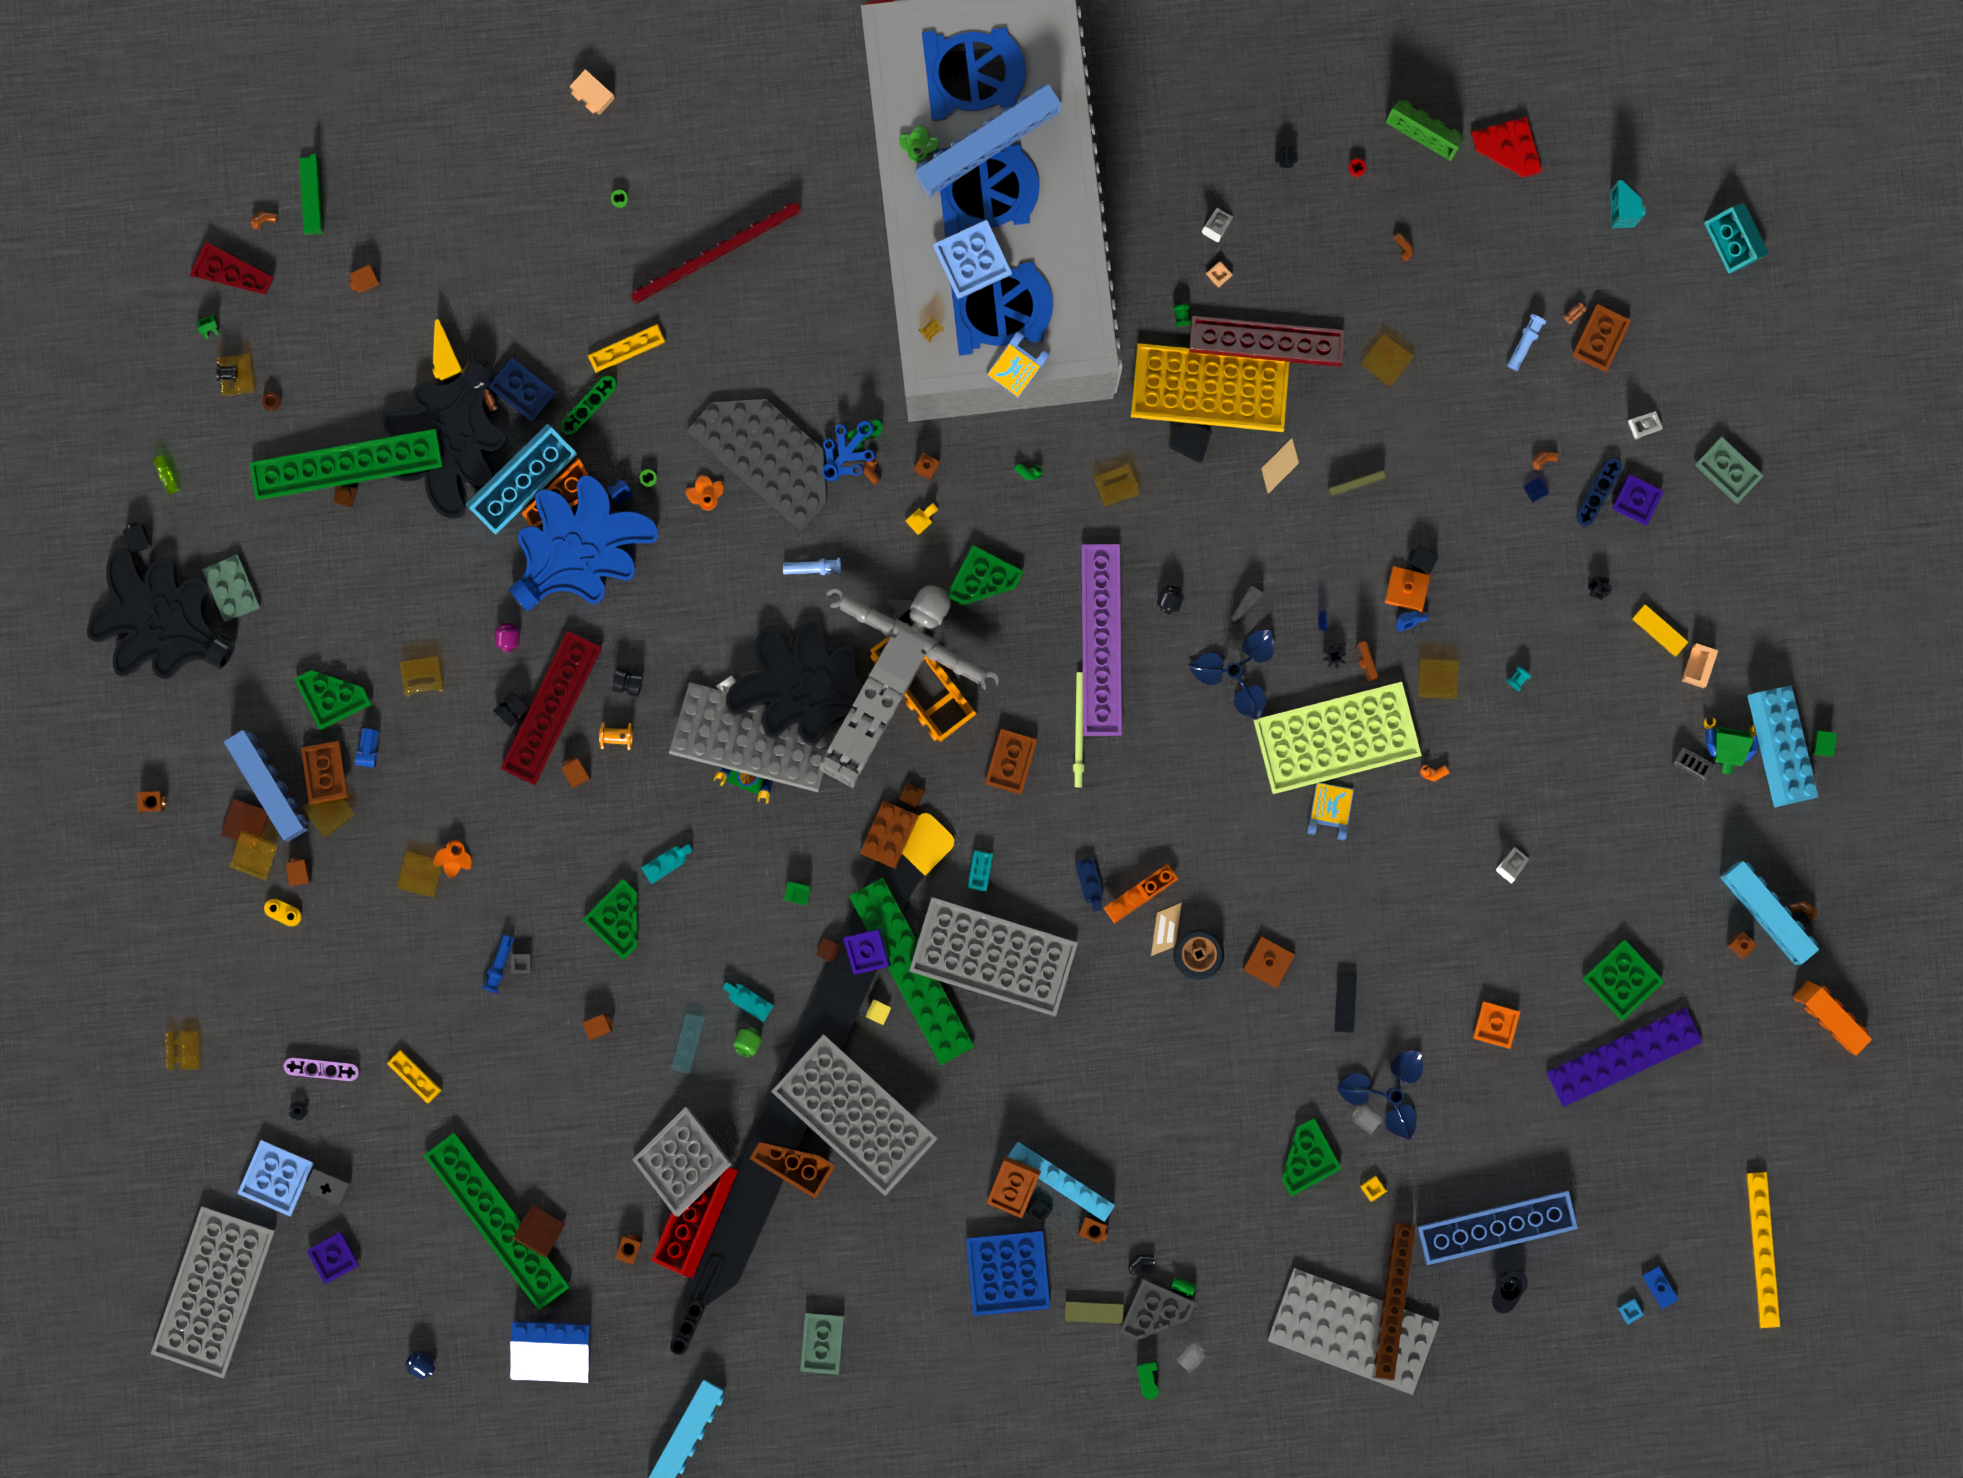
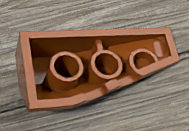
[749,1142,835,1199]

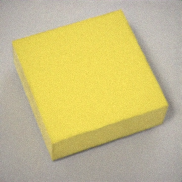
[865,999,891,1025]

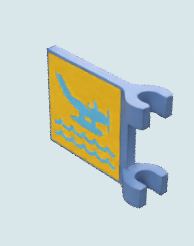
[986,331,1050,398]
[1307,783,1354,841]

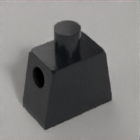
[1169,423,1211,464]

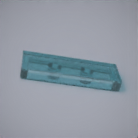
[671,1013,705,1074]

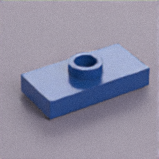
[1642,1266,1679,1309]

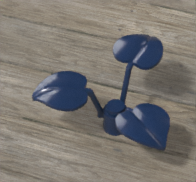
[1189,630,1275,720]
[1337,1050,1423,1140]

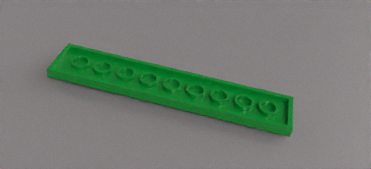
[249,429,443,501]
[849,878,974,1065]
[424,1132,570,1311]

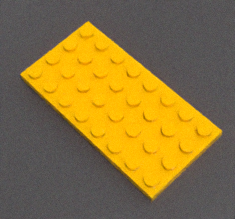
[1131,343,1289,432]

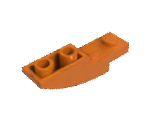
[1104,864,1178,924]

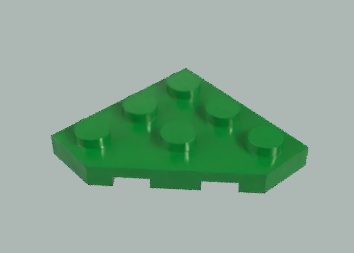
[947,545,1024,605]
[294,670,372,730]
[583,879,637,960]
[1281,1118,1342,1197]

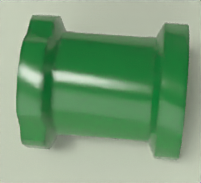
[1173,305,1192,327]

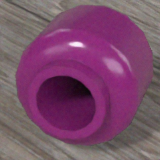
[495,623,520,652]

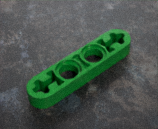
[560,376,617,436]

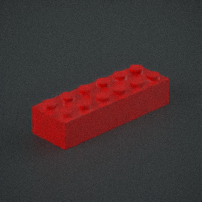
[651,1166,738,1278]

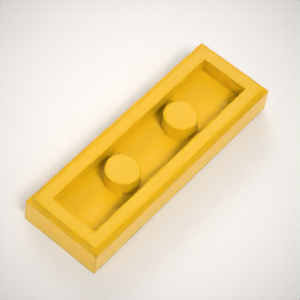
[1632,605,1688,657]
[387,1050,442,1104]

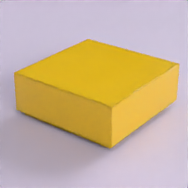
[1360,1175,1387,1202]

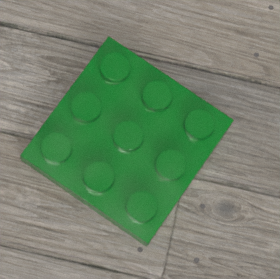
[1582,939,1664,1021]

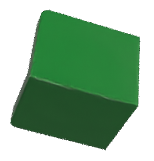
[1811,730,1837,757]
[784,882,811,905]

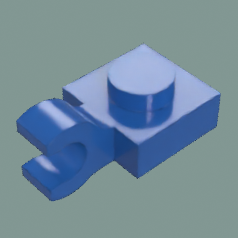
[1395,606,1430,632]

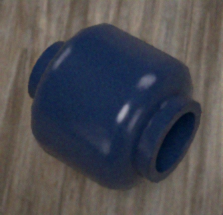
[405,1350,436,1379]

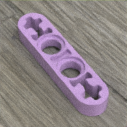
[284,1058,360,1081]

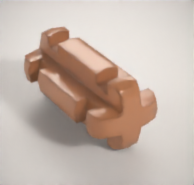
[1564,303,1586,324]
[484,389,497,413]

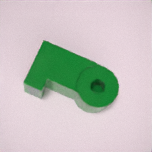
[847,420,883,452]
[1136,1361,1159,1400]

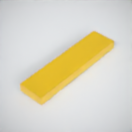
[588,324,665,373]

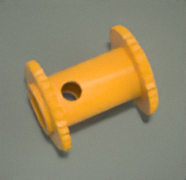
[599,722,633,750]

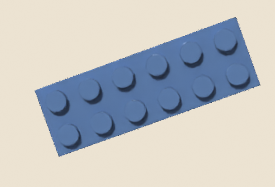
[224,730,309,842]

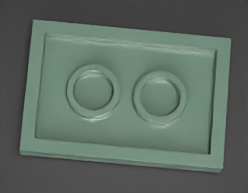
[1695,437,1763,504]
[202,555,261,623]
[800,1313,844,1375]

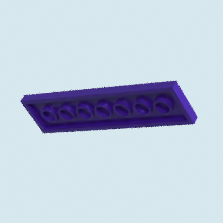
[1546,1008,1703,1107]

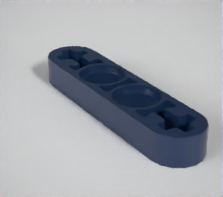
[1576,459,1622,526]

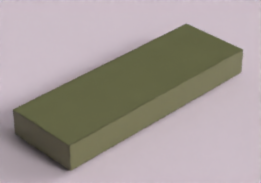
[1328,470,1386,497]
[1065,1301,1124,1324]

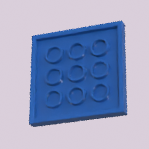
[966,1231,1050,1316]

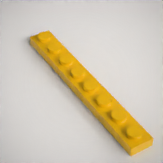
[1746,1172,1780,1328]

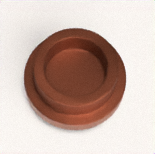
[262,392,281,411]

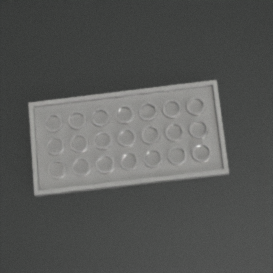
[669,682,838,792]
[909,897,1078,1017]
[771,1034,937,1196]
[151,1206,275,1379]
[1267,1268,1439,1395]

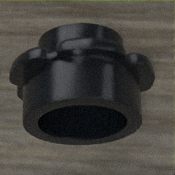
[289,1102,308,1121]

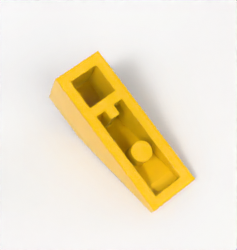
[432,319,462,382]

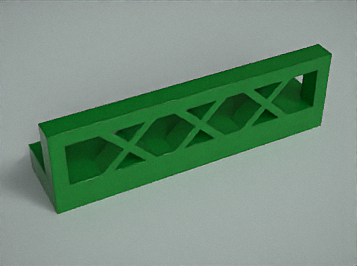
[299,154,324,235]

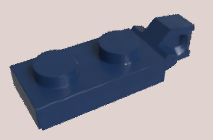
[1075,857,1103,912]

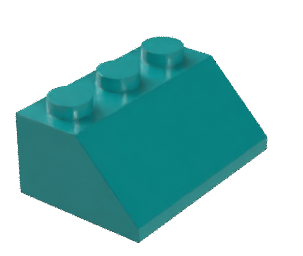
[1610,180,1645,228]
[1704,203,1769,274]

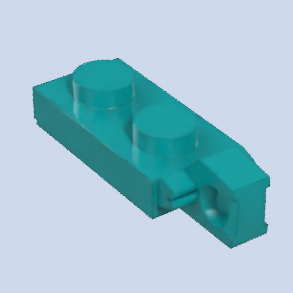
[641,844,693,884]
[722,982,774,1022]

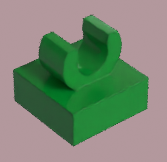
[196,314,218,339]

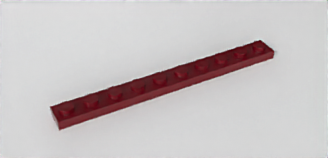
[630,202,801,305]

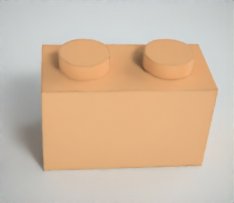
[570,70,615,115]

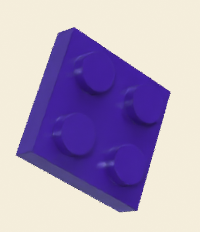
[1612,475,1664,526]
[843,928,891,975]
[307,1232,360,1284]

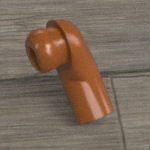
[250,211,278,230]
[1394,232,1414,261]
[1532,451,1558,470]
[863,456,881,485]

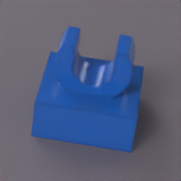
[608,479,633,506]

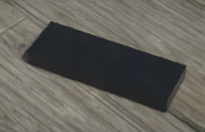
[1334,974,1357,1033]

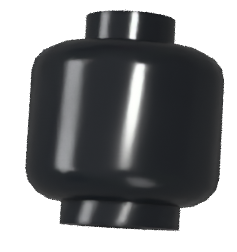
[1157,585,1184,615]

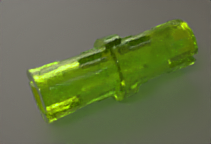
[152,455,179,495]

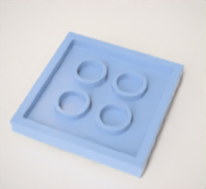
[933,220,1012,299]
[237,1140,315,1216]

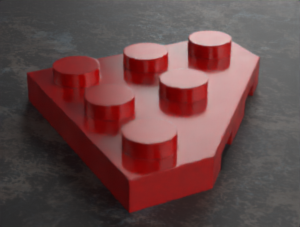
[1471,117,1542,178]

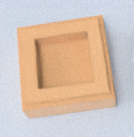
[1206,261,1233,288]

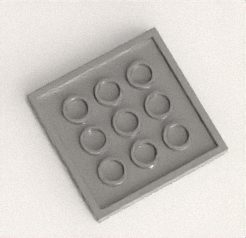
[632,1107,732,1217]

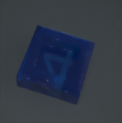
[1523,477,1549,503]
[1317,611,1327,632]

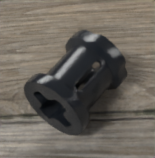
[216,364,238,382]

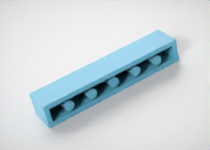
[1008,1141,1115,1222]
[649,1379,725,1478]

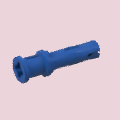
[482,935,514,994]

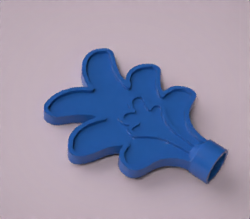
[508,475,658,612]

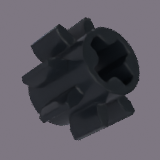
[1275,147,1298,168]
[1588,575,1612,600]
[1322,645,1346,669]

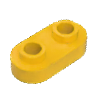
[264,899,302,926]

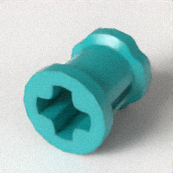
[1506,666,1531,692]

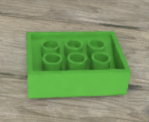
[1386,100,1464,161]

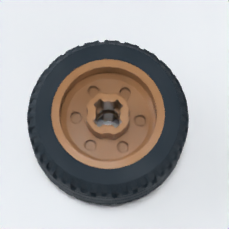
[1173,929,1224,980]

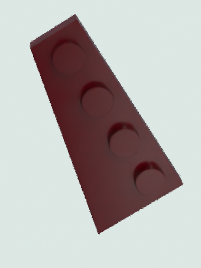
[189,242,274,295]

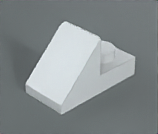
[1202,208,1233,242]
[1628,411,1663,440]
[1496,847,1529,884]

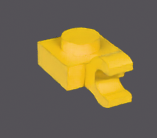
[906,503,939,535]

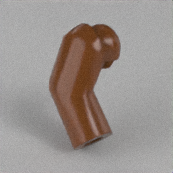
[1789,901,1817,920]

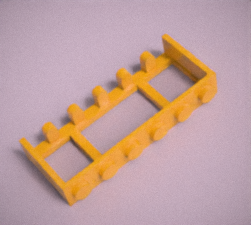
[870,622,977,742]

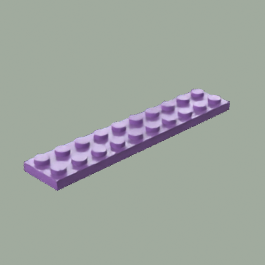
[1082,544,1122,736]

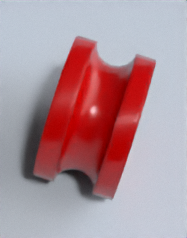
[1348,159,1366,177]

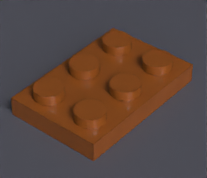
[1572,304,1631,372]
[985,729,1038,795]
[301,741,348,804]
[860,801,919,869]
[987,1156,1041,1218]

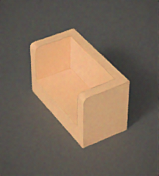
[1681,643,1718,688]

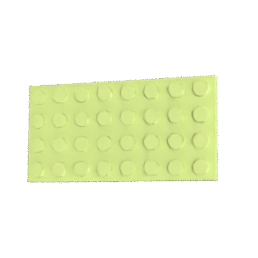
[1253,682,1422,794]

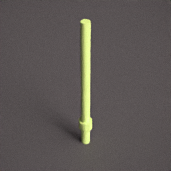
[1073,672,1084,788]

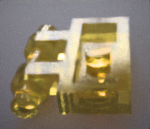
[164,1031,200,1070]

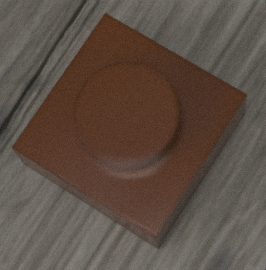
[333,485,358,508]
[899,782,925,809]

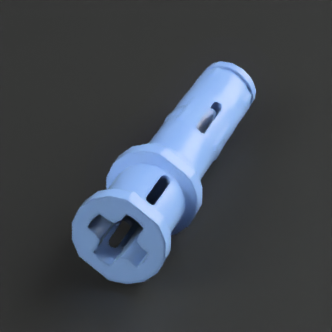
[1507,314,1546,371]
[783,558,841,575]

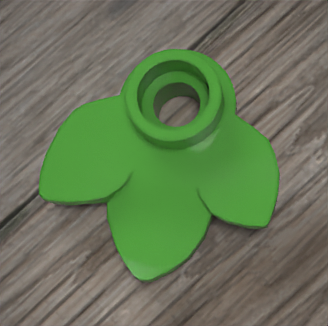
[899,125,939,163]

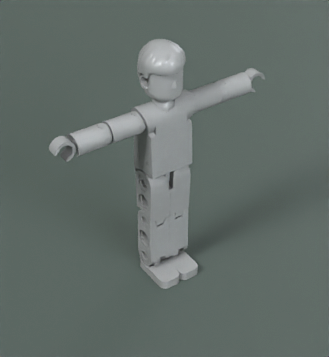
[820,586,999,788]

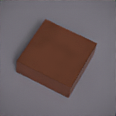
[816,938,841,963]

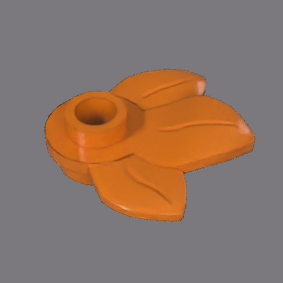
[686,474,724,510]
[434,840,472,878]

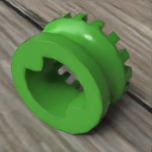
[611,190,628,208]
[640,469,657,487]

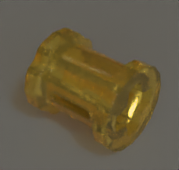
[918,317,944,343]

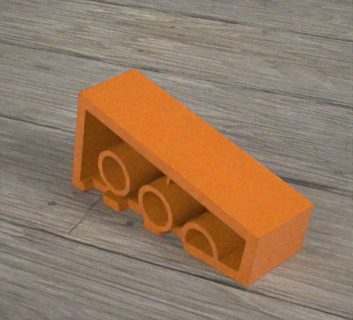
[521,457,589,527]
[1792,981,1872,1056]

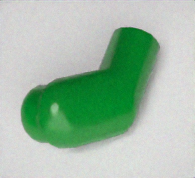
[1014,462,1043,480]

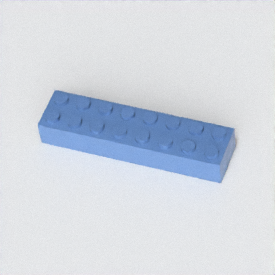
[915,84,1062,198]
[1416,1190,1578,1265]

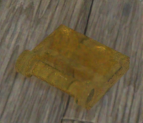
[216,354,255,397]
[1093,462,1140,508]
[399,656,443,696]

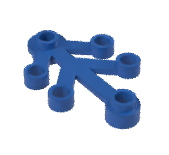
[822,421,876,481]

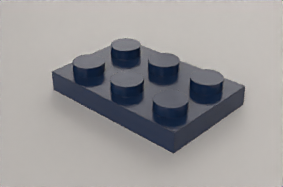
[488,357,557,423]

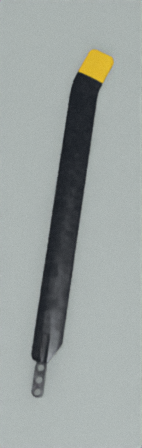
[670,813,954,1355]

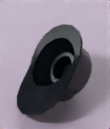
[1492,1271,1528,1314]

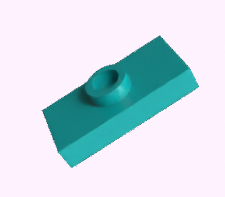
[968,850,993,891]

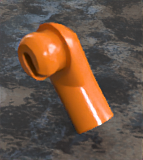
[1420,765,1449,781]

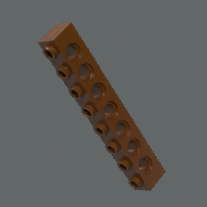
[1372,1223,1416,1381]

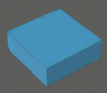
[1617,1298,1644,1325]

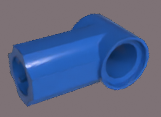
[355,728,380,768]

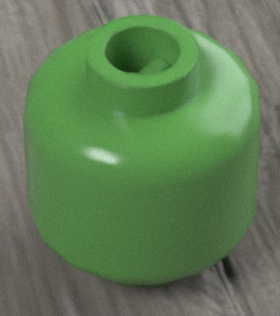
[733,1027,762,1057]

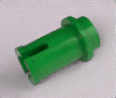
[1171,1276,1197,1296]

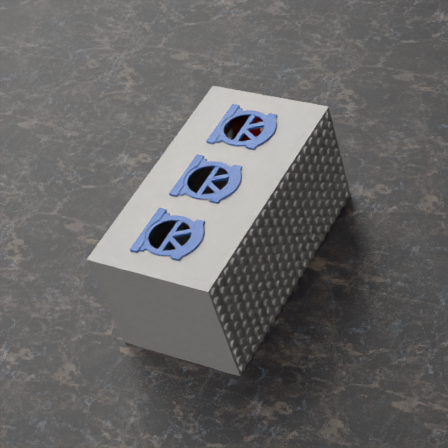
[861,0,1122,422]

